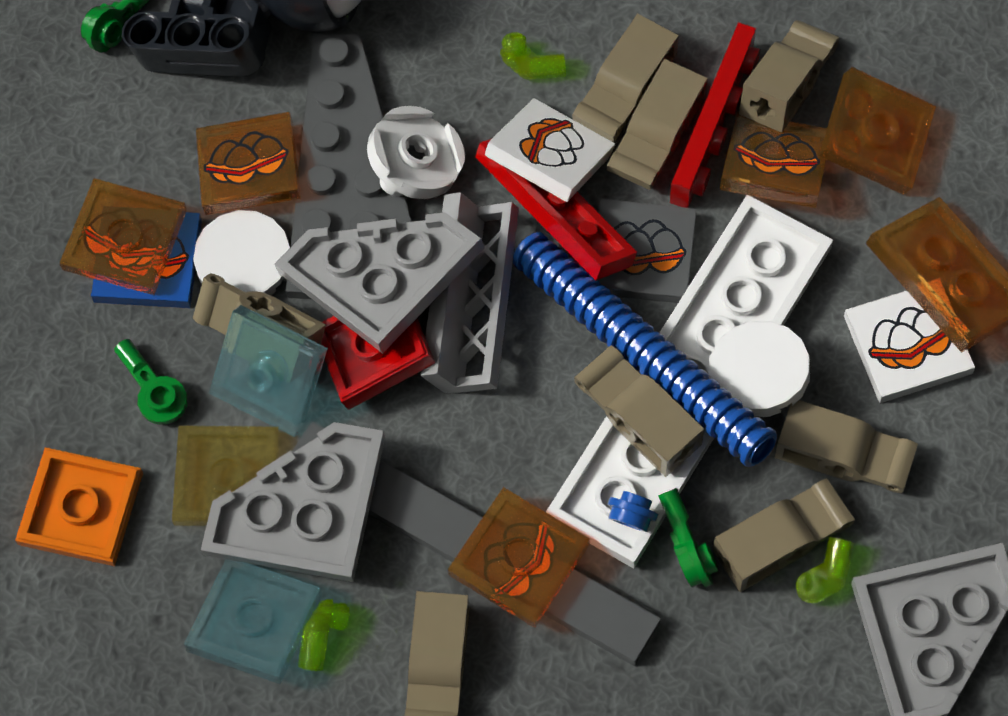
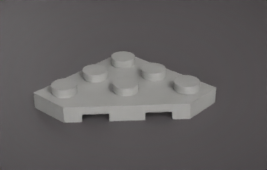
[274,212,484,354]
[201,422,386,582]
[851,543,1008,716]

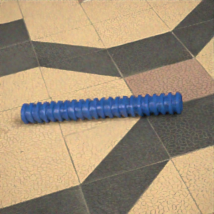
[513,232,777,467]

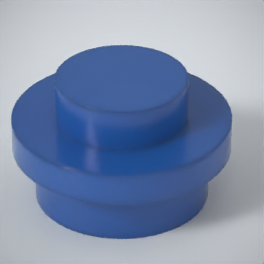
[607,491,659,532]

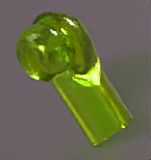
[500,32,566,80]
[796,537,854,603]
[298,599,350,671]

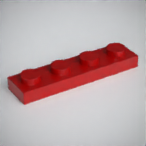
[670,22,761,208]
[475,139,637,281]

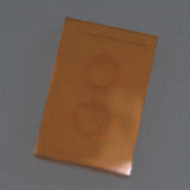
[866,197,1008,353]

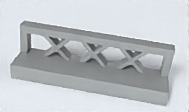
[420,192,519,394]

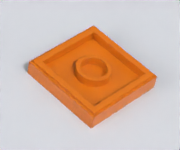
[15,447,143,566]

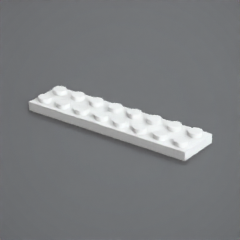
[546,195,833,569]

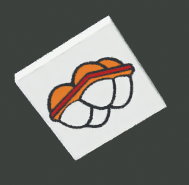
[484,98,615,202]
[844,281,975,403]

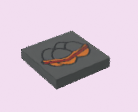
[590,199,696,303]

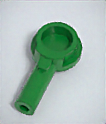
[81,0,150,53]
[114,339,187,425]
[658,488,719,588]

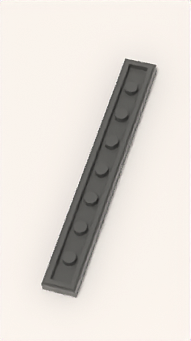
[292,421,661,666]

